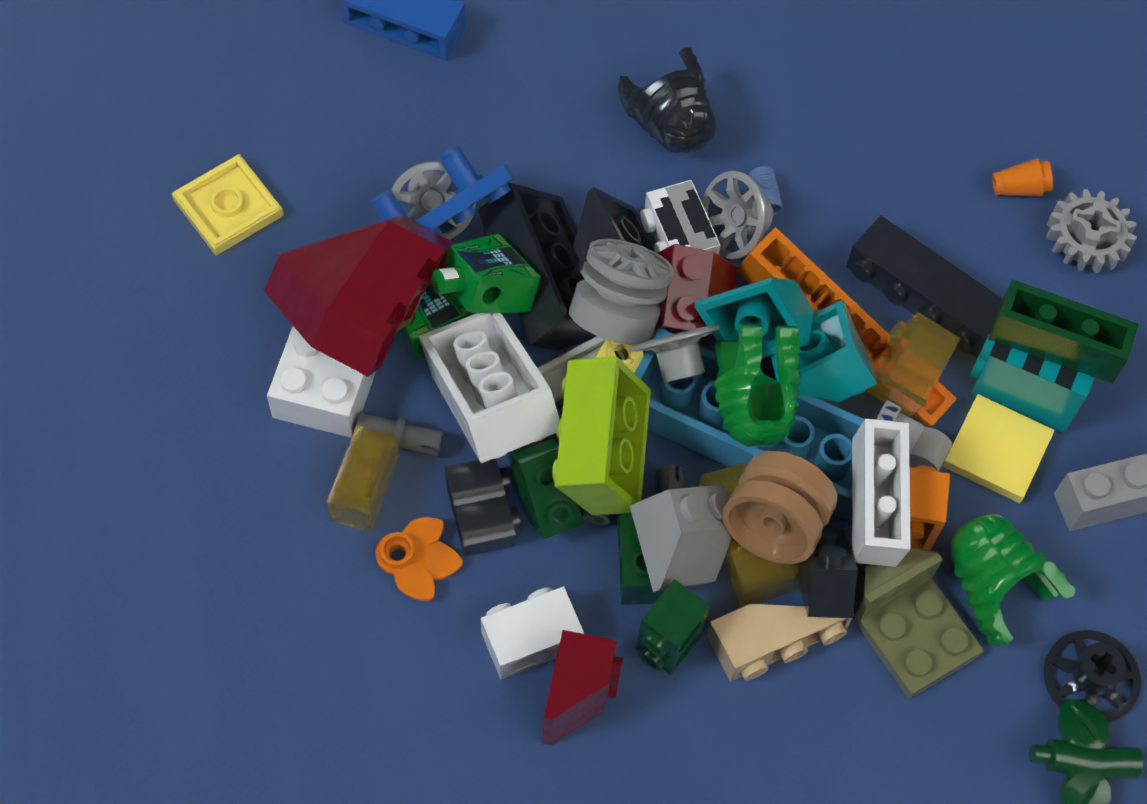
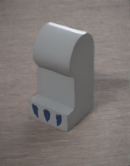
[876,400,952,472]

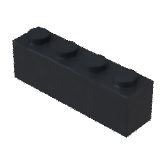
[846,215,1002,359]

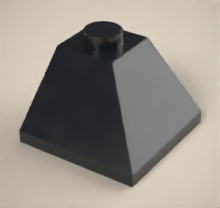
[573,187,655,273]

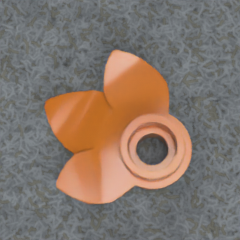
[376,517,463,601]

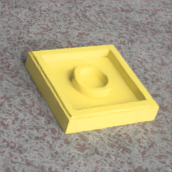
[171,154,284,256]
[942,394,1055,504]

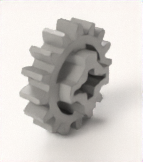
[1046,189,1137,273]

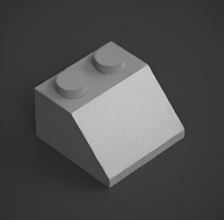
[629,485,732,592]

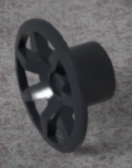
[1044,630,1141,723]

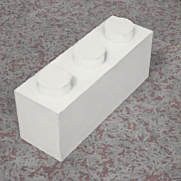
[852,419,910,567]

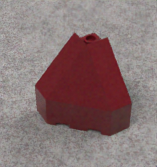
[264,215,456,377]

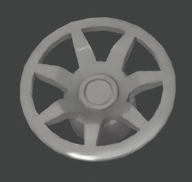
[391,161,476,240]
[702,171,773,259]
[629,325,721,383]

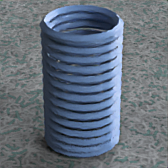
[749,166,783,216]

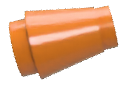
[992,158,1053,197]

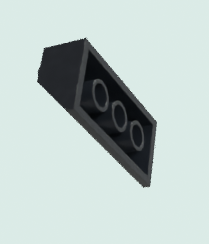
[477,182,596,350]

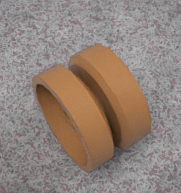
[723,451,837,564]

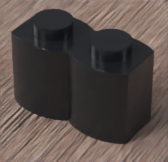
[445,459,522,557]

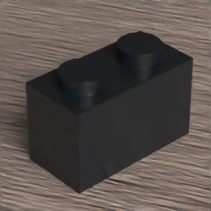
[796,525,858,618]

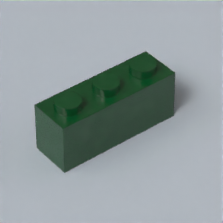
[988,279,1139,384]

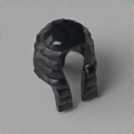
[618,47,716,153]

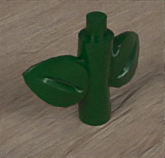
[1029,699,1143,804]

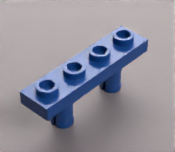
[370,145,515,235]

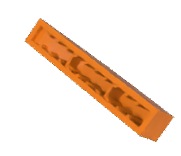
[737,227,957,428]

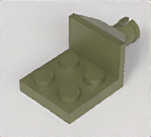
[848,538,984,699]

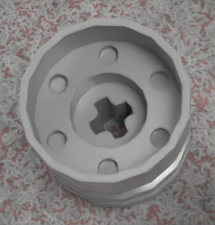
[569,239,674,344]

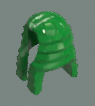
[713,323,802,447]
[950,514,1076,647]

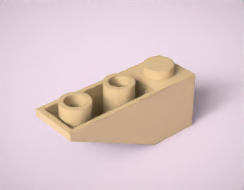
[706,604,854,682]

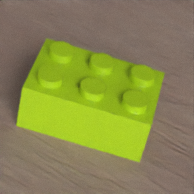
[552,356,651,515]

